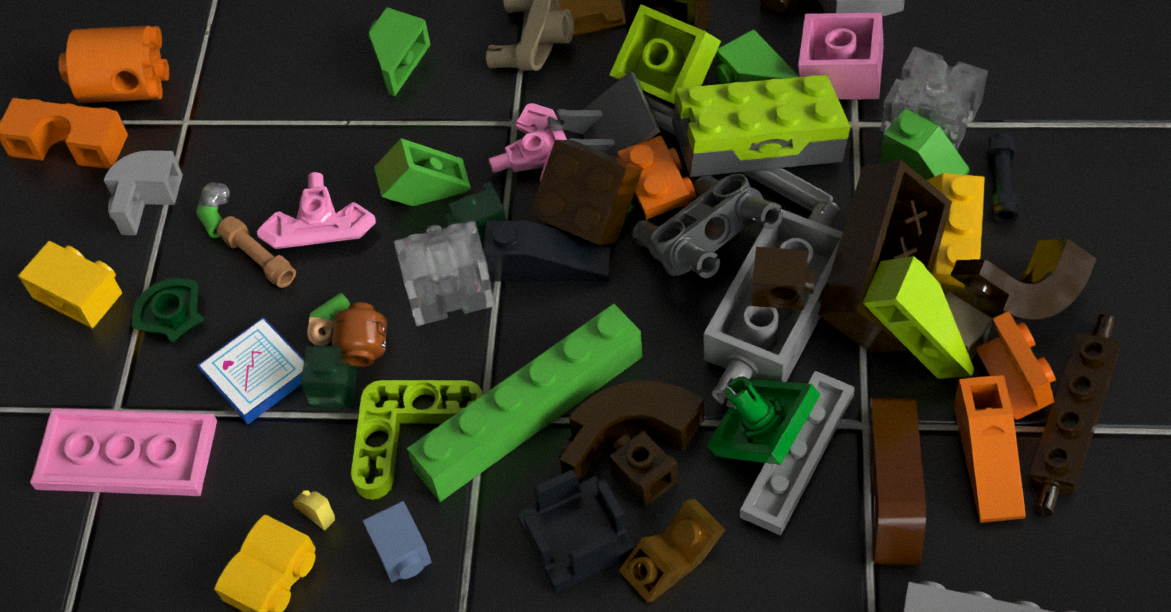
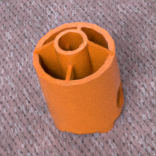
[59,26,169,103]

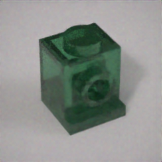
[444,181,507,250]
[301,346,357,408]

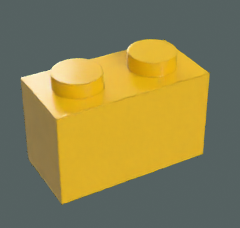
[18,241,122,329]

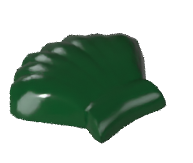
[132,278,204,343]

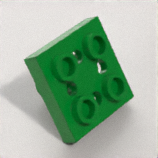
[706,376,820,465]

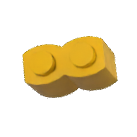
[214,515,316,612]

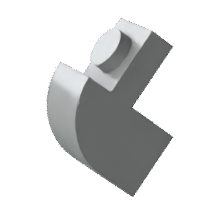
[104,150,183,235]

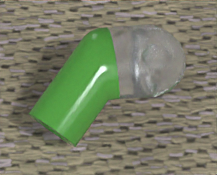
[196,182,230,238]

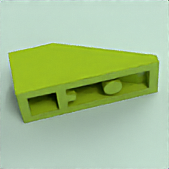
[862,256,974,379]

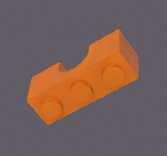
[0,98,128,169]

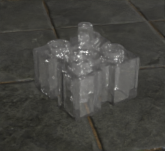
[881,46,988,150]
[394,221,495,326]

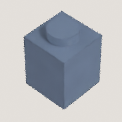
[363,501,432,583]

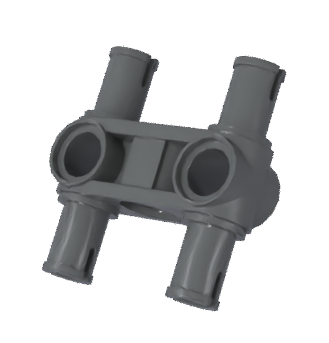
[632,174,783,278]

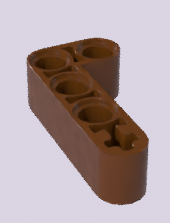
[869,398,926,566]

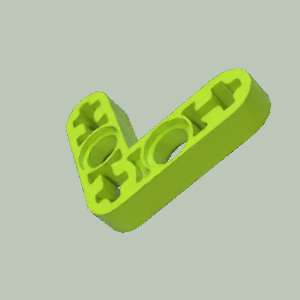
[351,380,483,500]

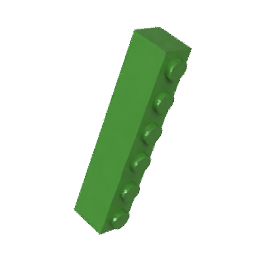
[407,304,643,502]

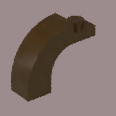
[950,239,1096,320]
[559,380,705,483]

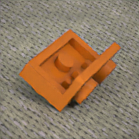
[617,135,696,220]
[976,311,1056,420]

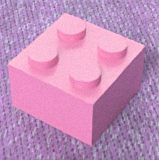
[798,12,884,100]

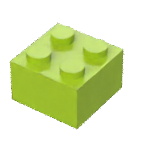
[610,4,721,104]

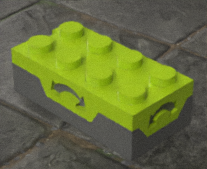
[672,75,851,177]

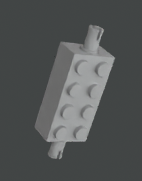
[704,199,843,407]

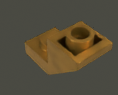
[619,499,725,603]

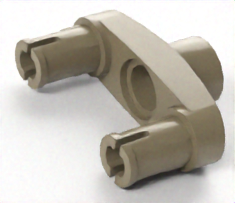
[486,0,574,71]

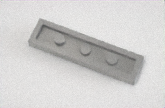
[740,371,855,536]

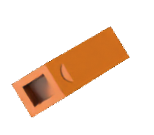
[953,375,1026,523]

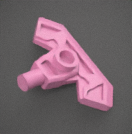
[488,103,567,182]
[257,172,376,249]

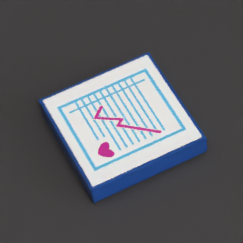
[197,317,314,425]

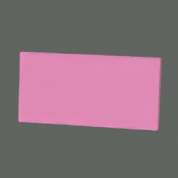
[30,408,217,496]

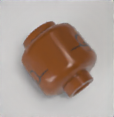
[332,302,387,367]

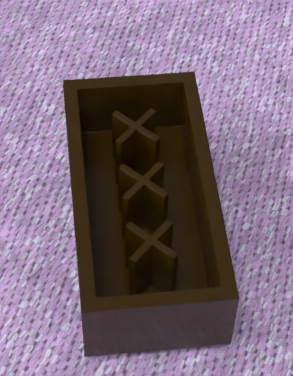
[818,160,952,353]

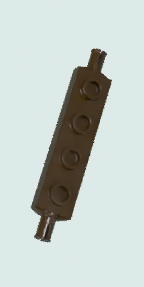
[1029,314,1121,516]

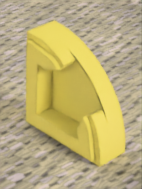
[293,490,335,531]

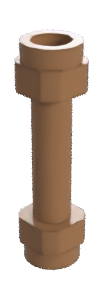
[217,216,296,288]

